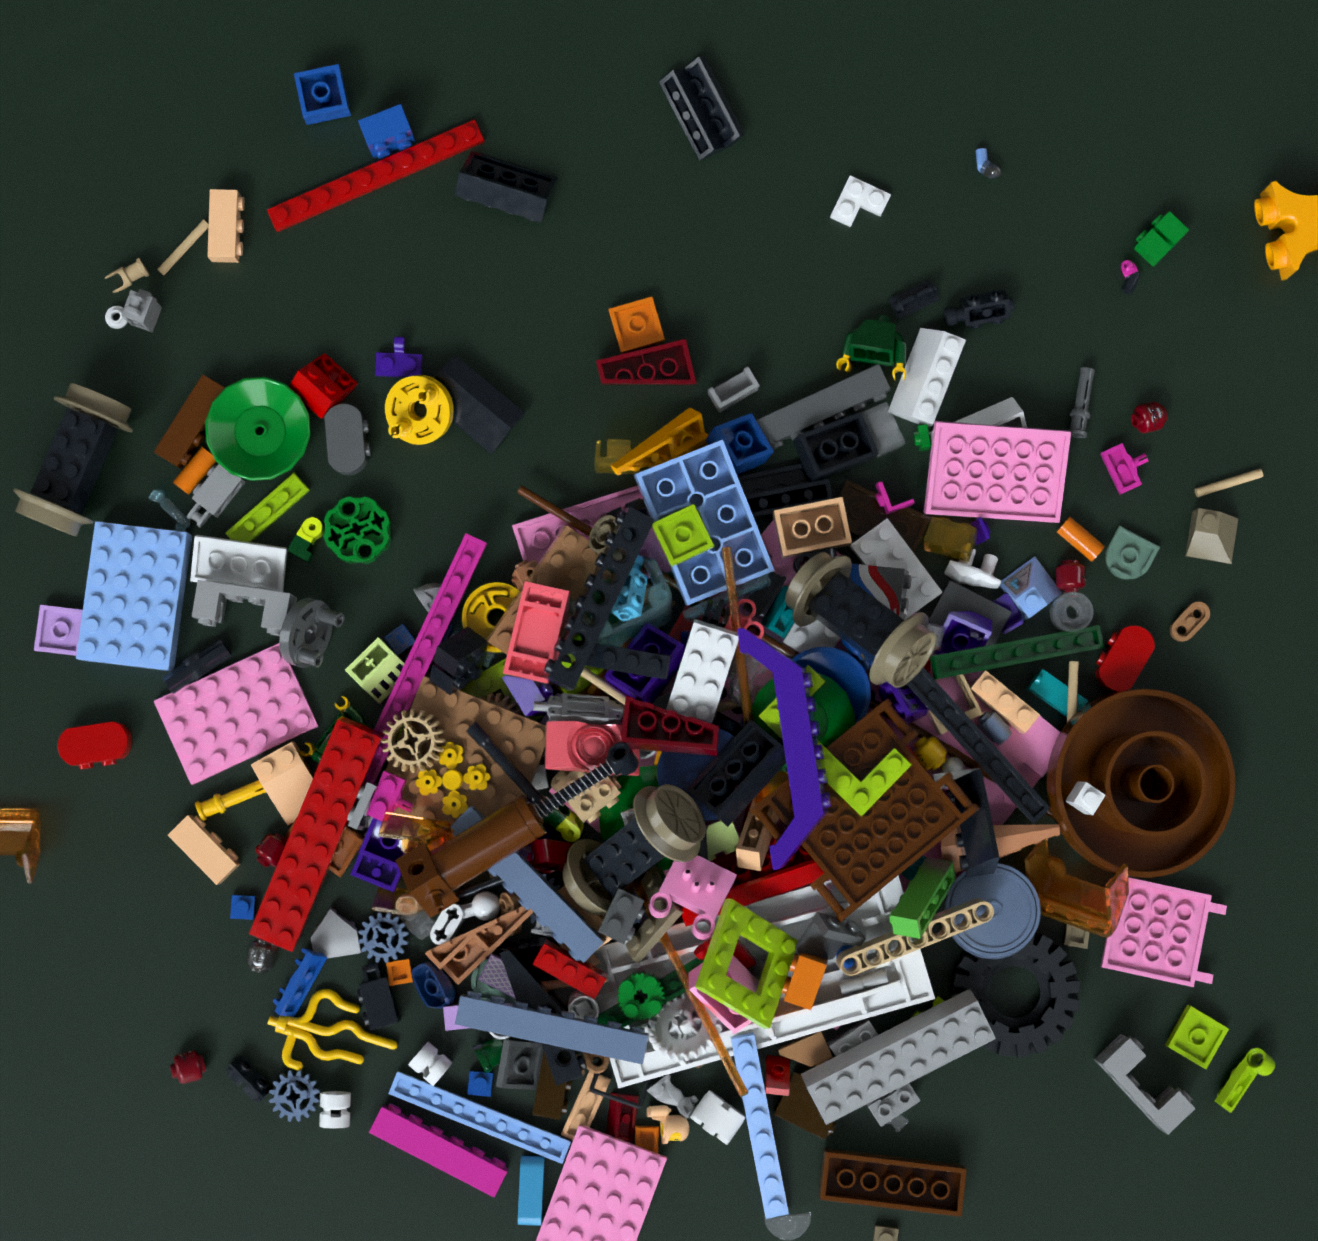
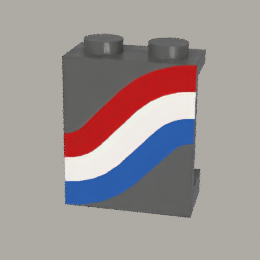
[849,564,912,616]

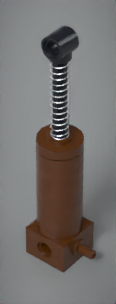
[395,742,639,918]

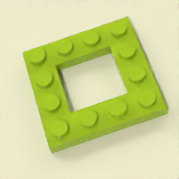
[695,899,798,1029]

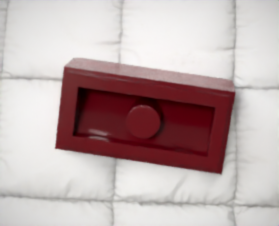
[606,1092,639,1142]

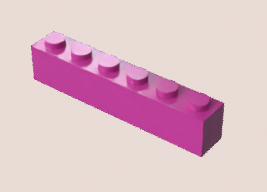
[369,1103,509,1197]

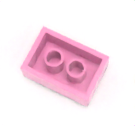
[688,955,759,1034]

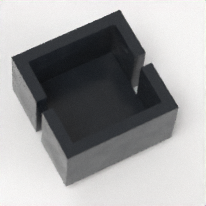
[429,626,488,695]

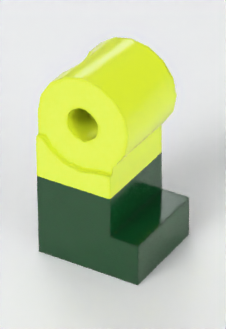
[287,517,324,564]
[542,804,584,842]

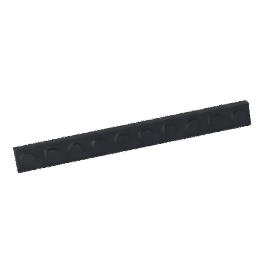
[906,668,1051,824]

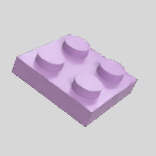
[34,605,83,656]

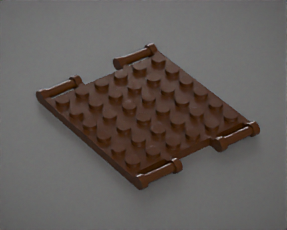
[749,698,980,922]

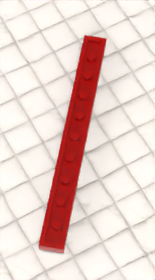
[267,120,484,232]

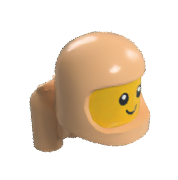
[646,1105,690,1144]

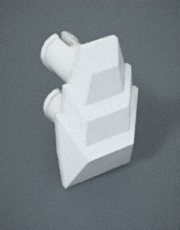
[944,547,1001,588]

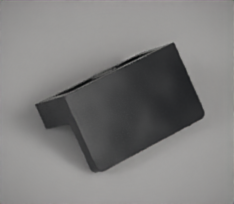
[743,571,787,620]

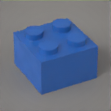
[294,64,351,125]
[358,104,415,158]
[705,413,774,474]

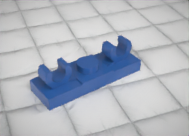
[273,948,328,1017]

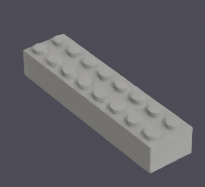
[801,989,996,1125]

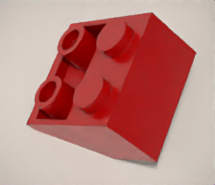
[289,353,358,419]

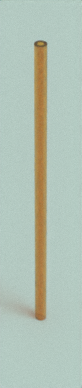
[721,547,764,805]
[631,878,749,1097]

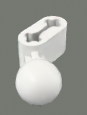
[430,891,500,945]

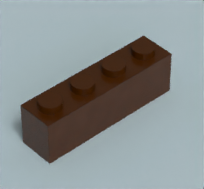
[154,374,224,470]

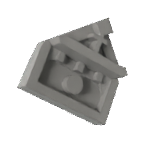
[311,907,361,958]

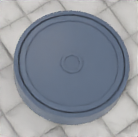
[945,863,1041,959]

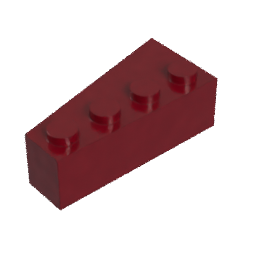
[596,339,696,385]
[621,695,719,756]

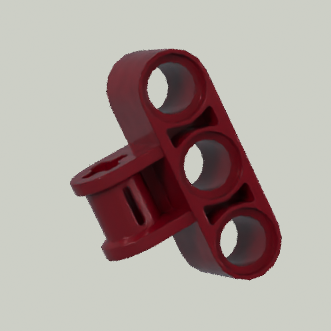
[526,839,572,874]

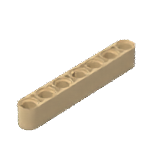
[836,898,994,976]

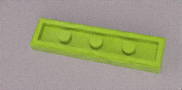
[225,473,310,542]

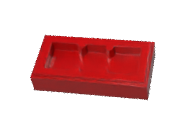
[765,1055,790,1096]

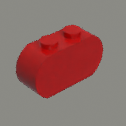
[1095,626,1155,692]
[58,722,132,770]

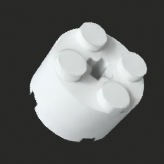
[689,1090,746,1145]

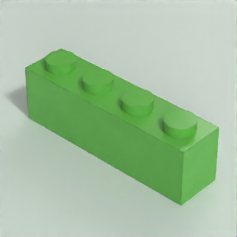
[889,857,956,939]

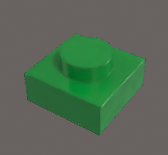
[913,424,931,451]

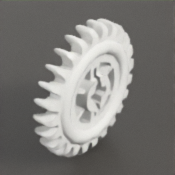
[647,992,723,1061]

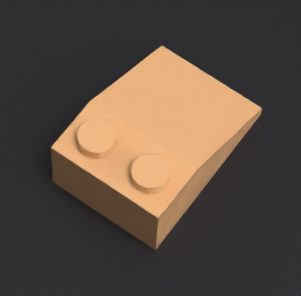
[251,742,314,826]

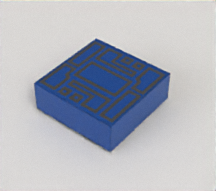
[384,624,415,656]

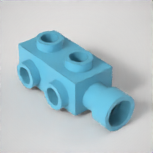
[611,555,648,622]

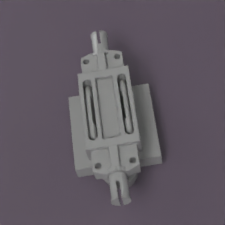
[533,693,624,725]

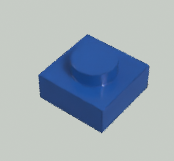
[230,895,257,920]
[467,1070,494,1097]

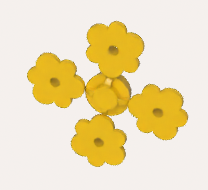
[415,742,491,818]

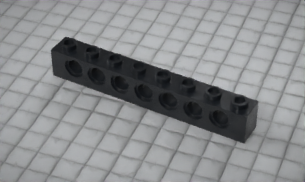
[543,507,654,691]

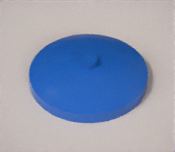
[792,646,871,724]

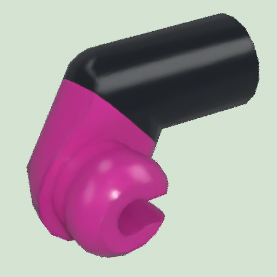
[1121,260,1140,295]

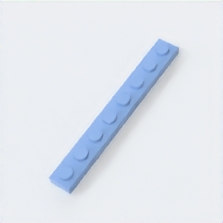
[730,1032,789,1219]
[388,1071,571,1164]

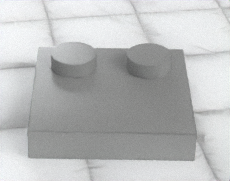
[347,782,378,831]

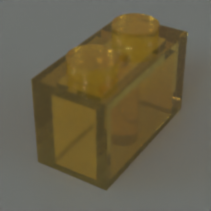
[924,516,977,562]

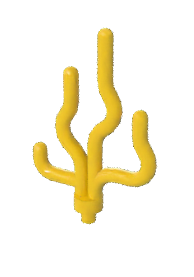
[268,989,398,1071]

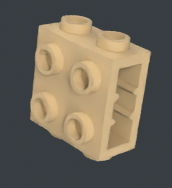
[554,771,621,823]

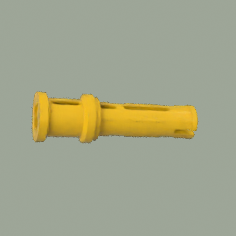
[195,780,266,821]

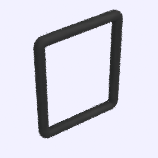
[590,1058,651,1109]

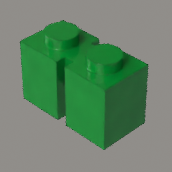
[1134,211,1189,267]

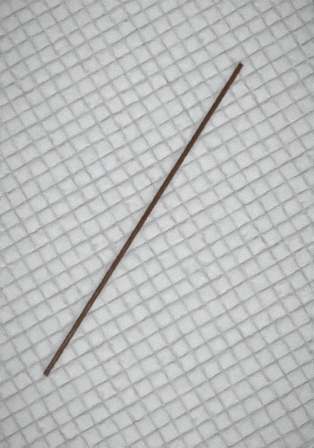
[517,485,1054,819]

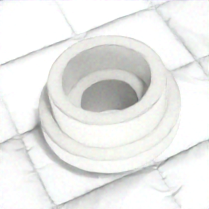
[105,306,128,329]

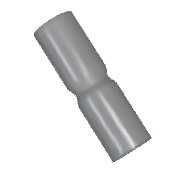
[839,969,889,995]

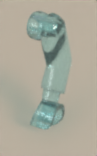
[148,490,191,532]

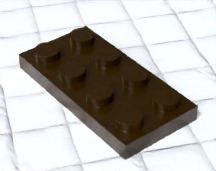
[838,480,931,554]

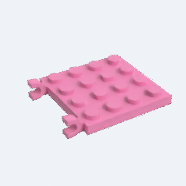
[1100,875,1227,987]

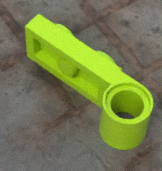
[1215,1048,1275,1113]

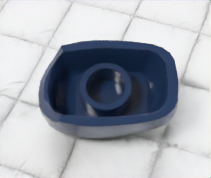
[411,960,456,1009]

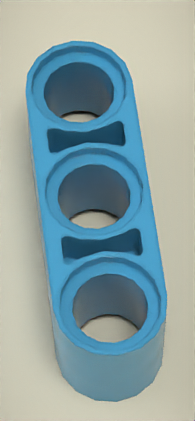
[518,1156,545,1226]

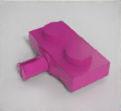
[1100,443,1148,495]
[366,771,414,824]

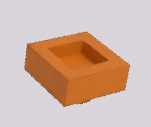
[386,958,413,986]

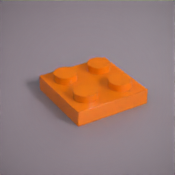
[608,297,665,354]

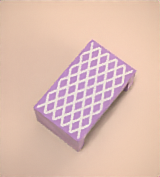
[478,953,516,999]

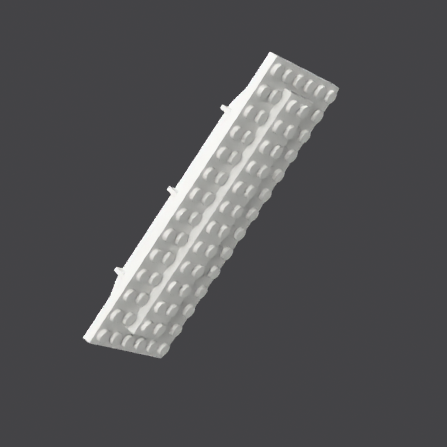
[594,876,935,1088]

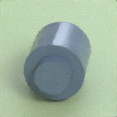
[977,710,1012,745]

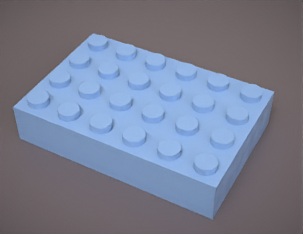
[634,440,775,605]
[76,521,192,671]

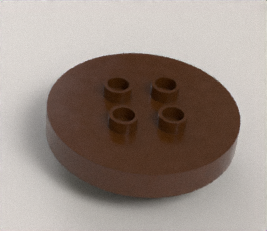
[1047,689,1235,878]

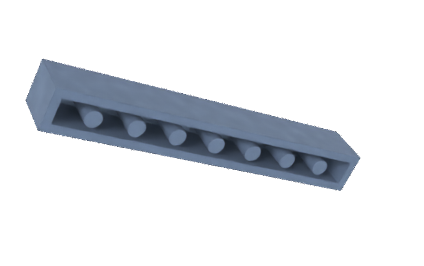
[451,806,606,963]
[455,991,649,1064]

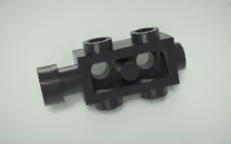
[943,289,1014,329]

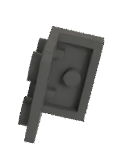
[598,888,646,944]
[795,912,865,960]

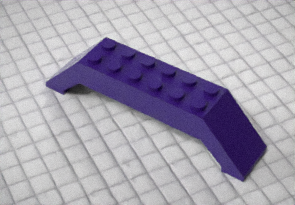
[737,628,831,870]

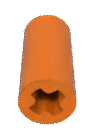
[173,447,216,495]
[1056,517,1105,562]

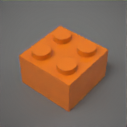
[782,952,828,1010]

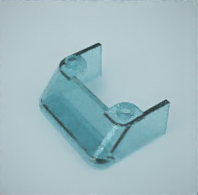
[569,556,673,647]

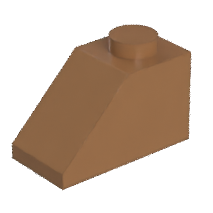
[777,1031,832,1067]

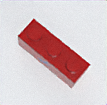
[533,939,608,999]

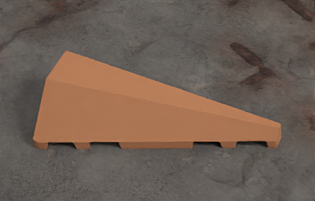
[941,824,1060,873]
[425,906,533,985]

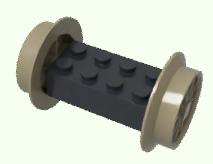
[13,383,133,537]
[785,552,937,688]
[562,784,706,915]

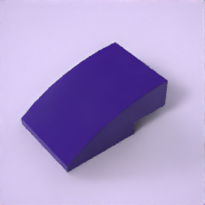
[350,816,420,892]

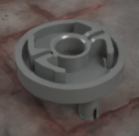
[279,597,345,668]

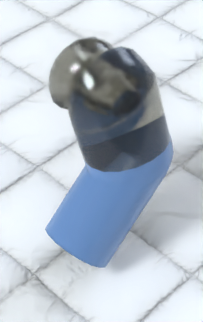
[975,148,1001,178]

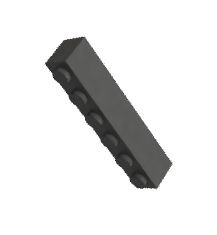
[756,364,891,450]

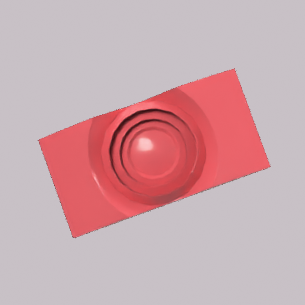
[503,581,571,684]
[545,721,640,776]

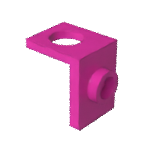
[875,481,914,515]

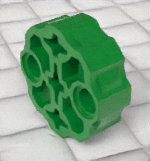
[323,496,392,564]

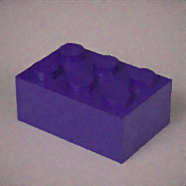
[604,623,685,704]

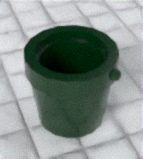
[472,1038,503,1074]

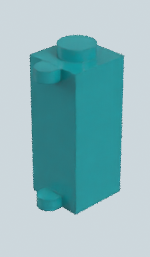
[1026,669,1088,717]

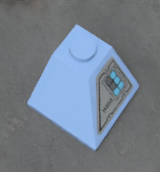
[999,556,1062,620]

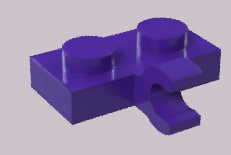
[375,337,423,378]

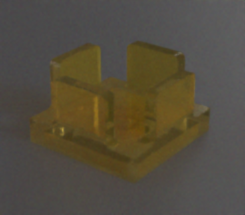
[594,439,642,475]

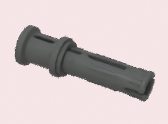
[1067,367,1095,438]

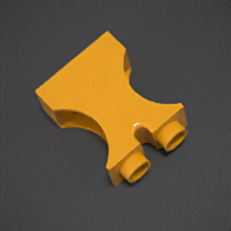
[1254,181,1318,281]

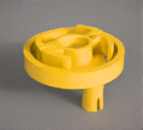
[385,375,454,445]
[462,582,519,653]

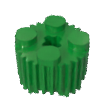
[617,970,666,1021]

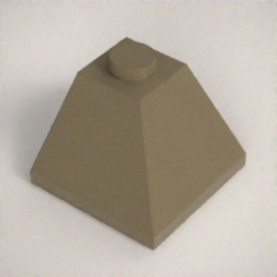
[1185,508,1238,564]

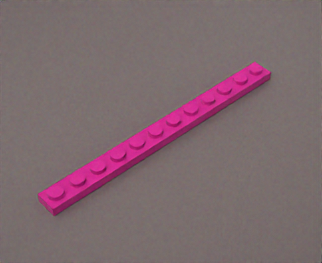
[364,533,488,786]

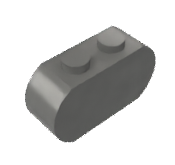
[325,404,371,475]

